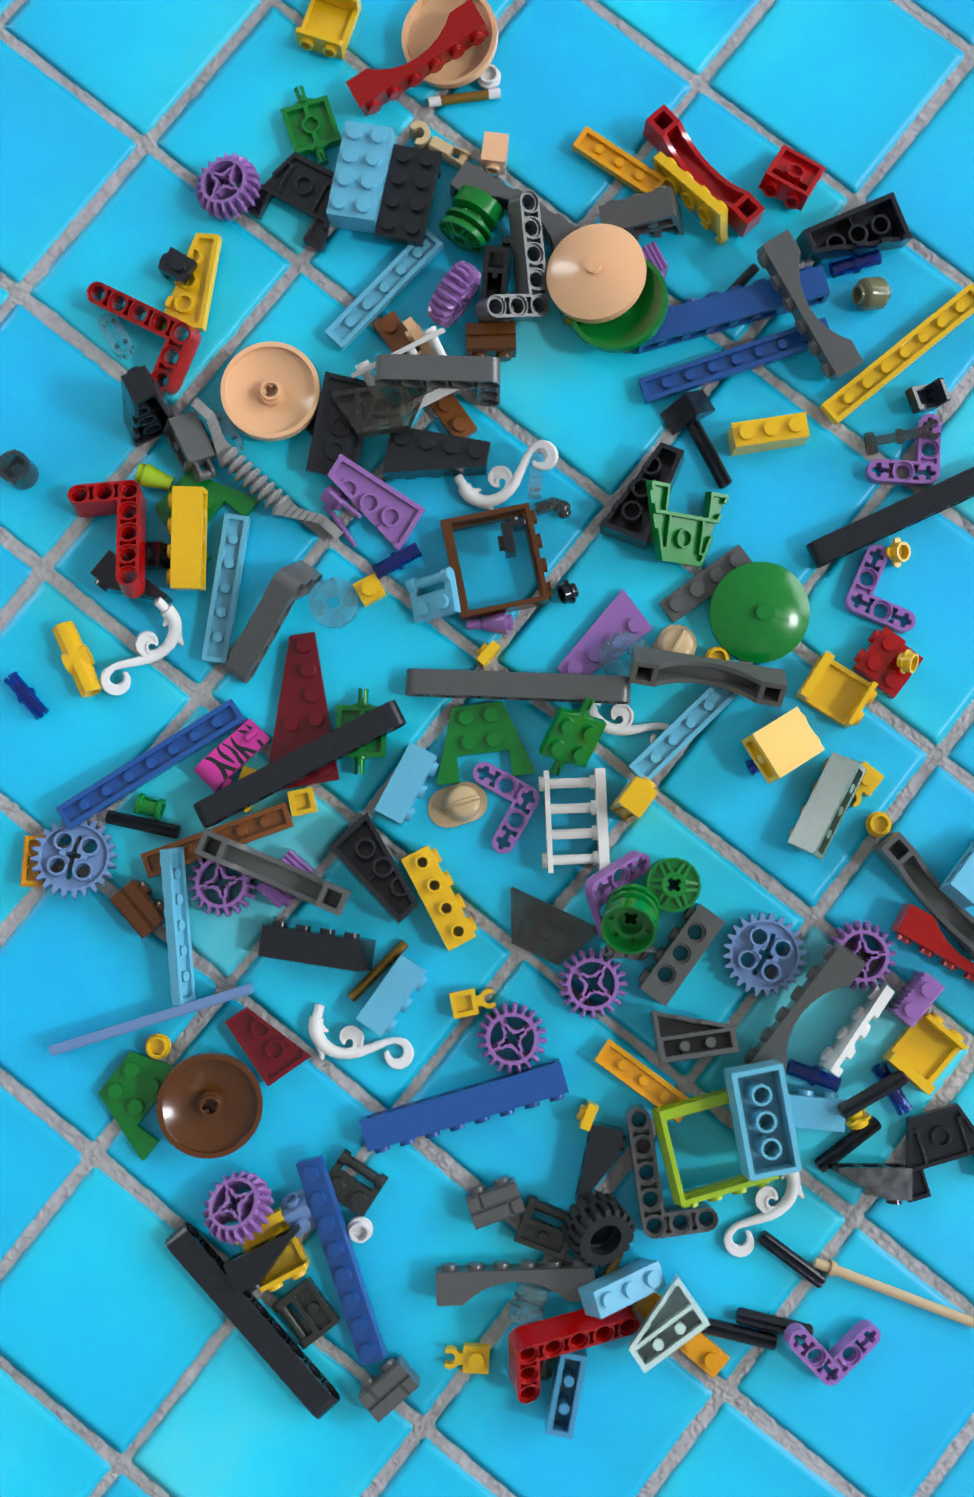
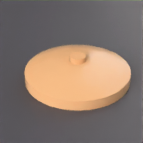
[401,0,498,89]
[546,224,647,324]
[220,341,321,441]

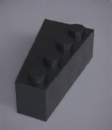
[796,192,912,262]
[121,365,175,447]
[383,425,490,481]
[599,442,684,550]
[329,812,418,925]
[258,921,376,971]

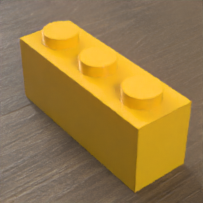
[727,412,810,456]

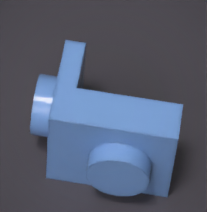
[280,1189,316,1237]

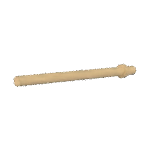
[812,1257,974,1328]

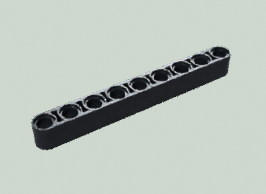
[806,467,974,569]
[193,700,407,829]
[165,1222,341,1419]

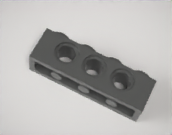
[637,903,725,1006]

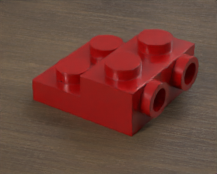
[758,145,826,211]
[852,627,924,699]

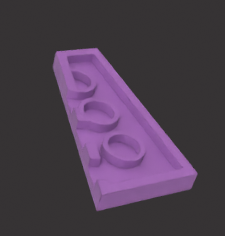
[327,454,426,552]
[557,589,653,675]

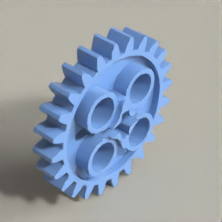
[31,820,118,900]
[721,912,807,997]

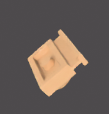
[402,316,435,355]

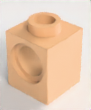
[481,131,509,175]

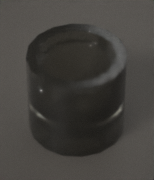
[0,449,39,490]

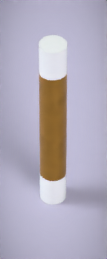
[428,88,501,107]

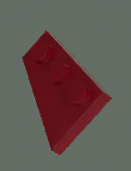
[225,1007,311,1087]

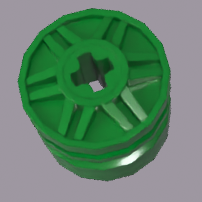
[439,185,504,254]
[642,857,701,912]
[600,884,661,954]

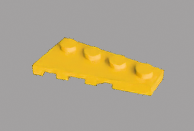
[653,151,728,246]
[162,233,222,332]

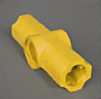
[52,621,103,698]

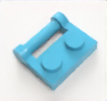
[406,567,461,623]

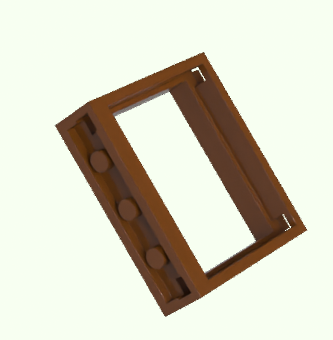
[440,502,553,622]

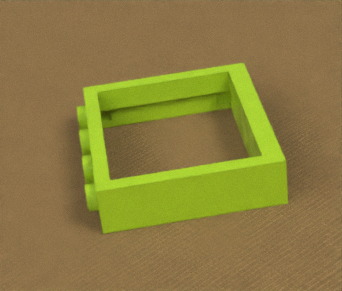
[651,1088,779,1208]

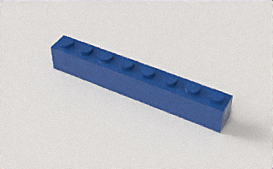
[636,265,830,354]
[359,1059,569,1154]

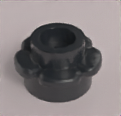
[557,580,578,604]

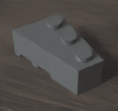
[599,186,684,240]
[650,1010,739,1065]

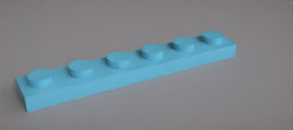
[324,229,444,351]
[201,513,251,664]
[627,686,738,780]
[160,847,196,1005]

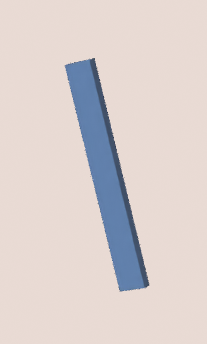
[48,982,255,1056]

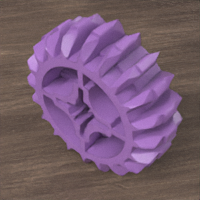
[195,152,262,221]
[427,260,481,328]
[188,858,258,917]
[825,920,896,991]
[557,948,627,1019]
[477,1002,547,1073]
[202,1170,274,1245]

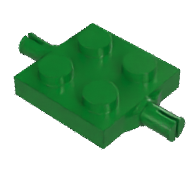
[280,86,342,166]
[336,688,387,775]
[538,697,607,776]

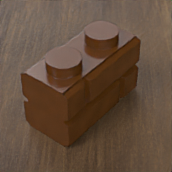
[466,321,516,362]
[110,879,165,939]

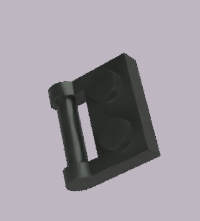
[329,1148,388,1217]
[514,1194,569,1260]
[271,1276,340,1350]

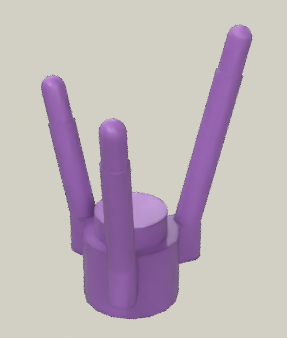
[320,485,362,547]

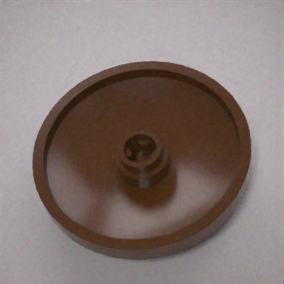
[156,1052,263,1159]

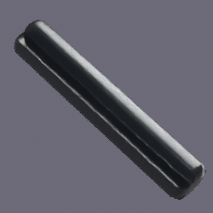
[687,420,732,489]
[105,810,181,839]
[837,1070,908,1119]
[814,1116,882,1172]
[757,1230,827,1288]
[735,1307,814,1339]
[701,1318,777,1350]

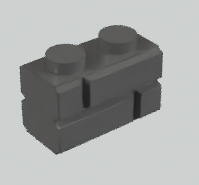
[465,1175,526,1230]
[358,1355,420,1422]

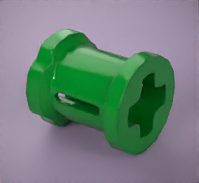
[134,793,166,821]

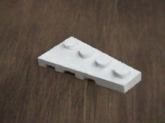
[818,983,895,1078]

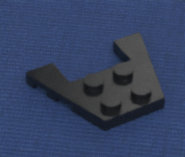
[248,152,334,253]
[905,1103,974,1203]

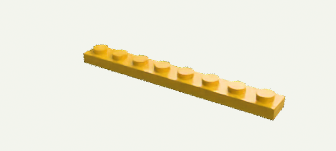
[819,283,974,426]

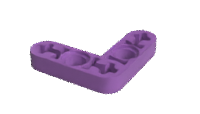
[864,414,941,487]
[844,544,916,634]
[473,762,540,854]
[584,850,650,939]
[783,1319,881,1386]

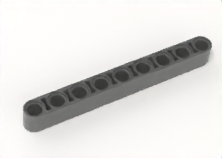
[405,669,631,704]

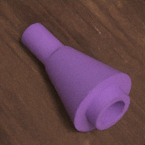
[466,610,514,635]

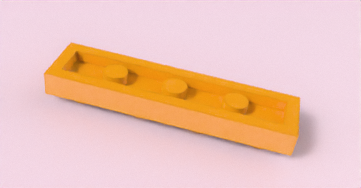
[572,126,667,194]
[593,1039,689,1123]
[632,1292,730,1379]

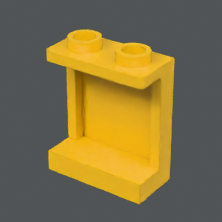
[295,0,362,59]
[795,651,878,728]
[741,707,825,784]
[882,1011,968,1095]
[236,1206,311,1293]

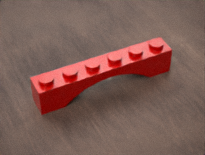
[346,0,490,116]
[643,104,765,238]
[890,904,974,983]

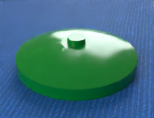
[570,259,669,353]
[708,562,810,663]

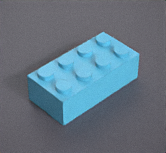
[326,121,397,234]
[723,1059,802,1181]

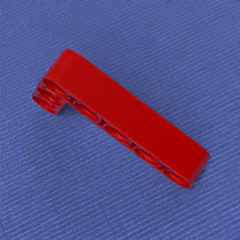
[87,281,201,395]
[67,480,146,599]
[508,1305,640,1404]

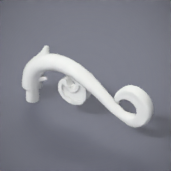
[454,440,558,511]
[100,597,184,696]
[589,703,670,745]
[308,1003,414,1070]
[723,1172,805,1258]

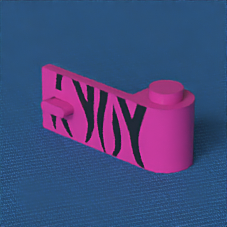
[194,718,271,792]

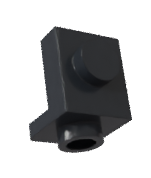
[158,247,198,286]
[905,378,951,414]
[497,517,527,558]
[145,541,171,571]

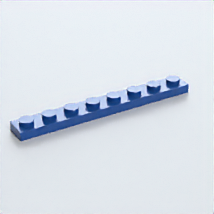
[638,317,829,405]
[55,699,246,830]
[296,1154,388,1366]

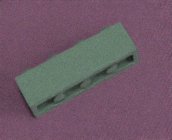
[787,752,867,861]

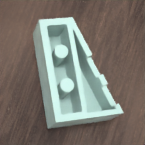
[628,1273,710,1373]

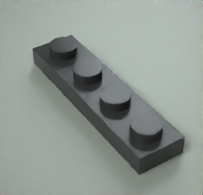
[658,544,752,624]

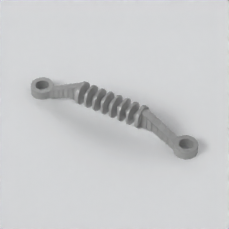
[190,397,343,540]

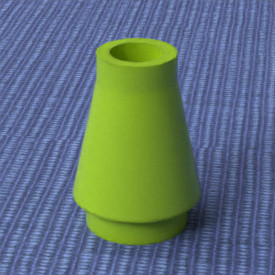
[135,463,174,491]

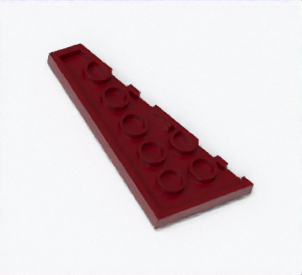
[269,632,340,790]

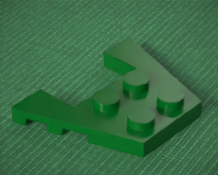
[154,472,260,564]
[646,480,729,567]
[437,701,535,786]
[98,1050,175,1161]

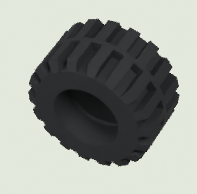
[561,1192,635,1268]

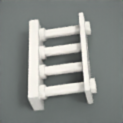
[351,326,459,429]
[538,768,610,873]

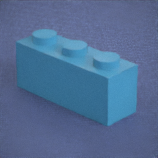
[545,1349,587,1439]

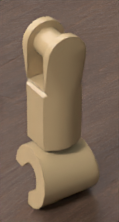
[409,121,472,170]

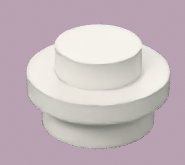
[477,64,501,89]
[347,1216,373,1243]

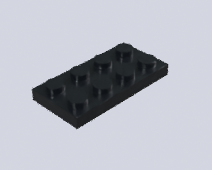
[374,144,442,247]
[306,371,372,476]

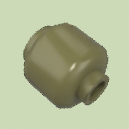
[852,277,891,311]

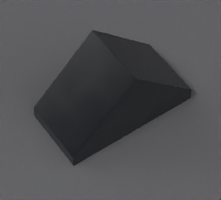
[660,389,715,435]

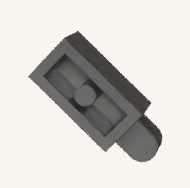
[163,411,216,483]

